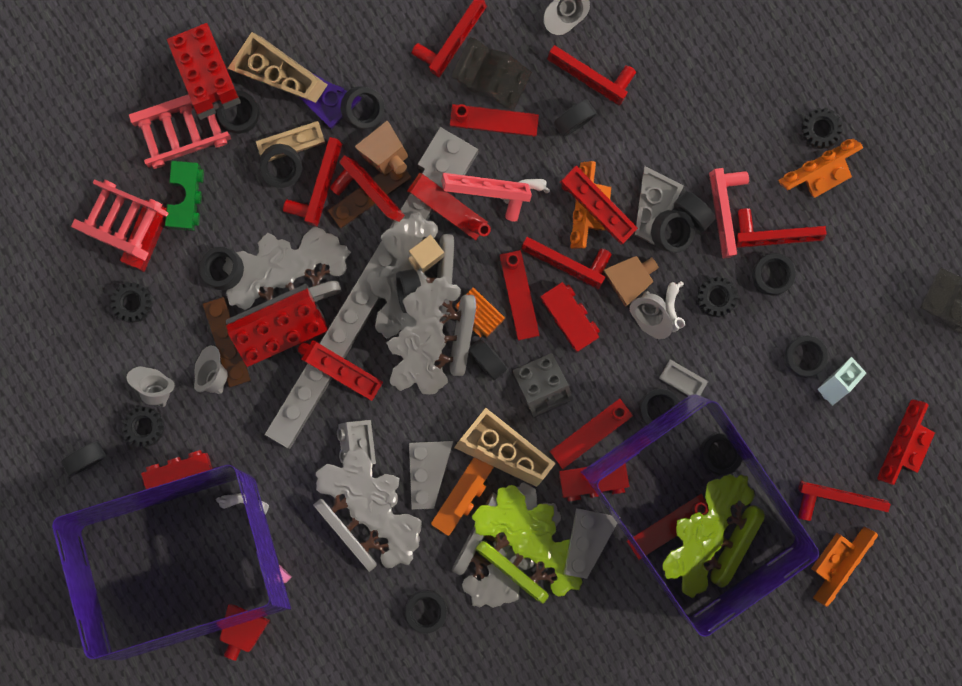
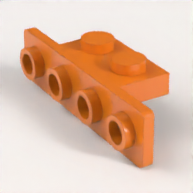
[778,139,863,198]
[570,161,611,249]
[431,457,494,536]
[811,527,878,607]

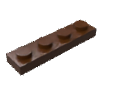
[328,170,412,229]
[203,297,251,388]

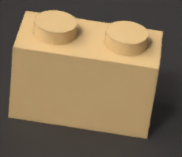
[408,235,444,273]

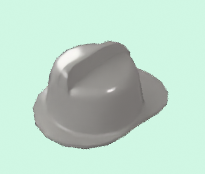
[544,0,590,35]
[630,291,673,339]
[194,345,228,394]
[127,366,175,407]

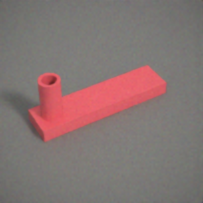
[709,168,749,259]
[441,173,532,221]

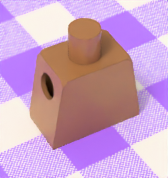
[355,121,408,175]
[603,256,659,307]

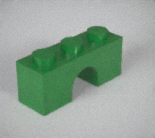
[165,161,204,231]

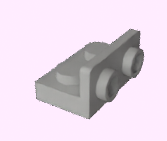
[337,420,376,467]

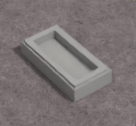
[659,359,708,396]

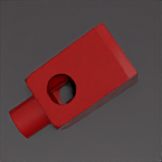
[220,604,270,661]

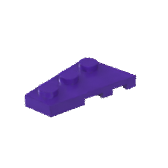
[297,73,362,130]

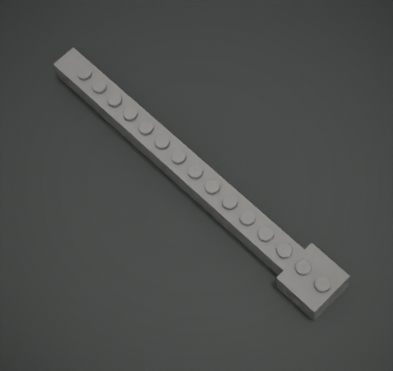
[265,127,478,449]

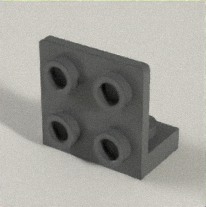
[513,353,573,417]

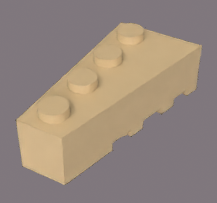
[227,32,328,103]
[454,408,556,487]

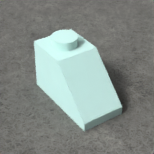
[818,357,866,406]

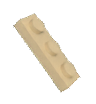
[256,121,325,162]

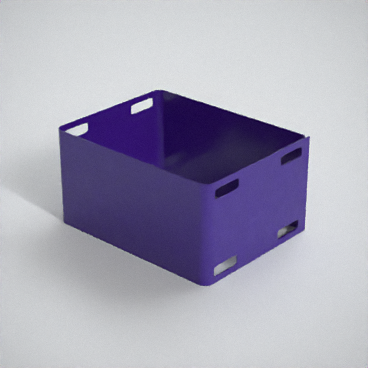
[581,394,819,637]
[52,465,291,661]

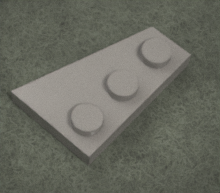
[634,166,684,245]
[409,441,453,509]
[564,508,621,579]

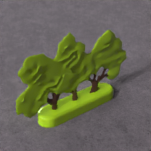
[662,474,765,598]
[472,485,582,604]

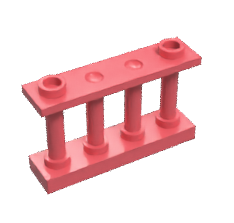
[129,94,231,169]
[71,179,168,261]

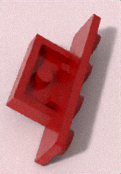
[877,399,935,485]

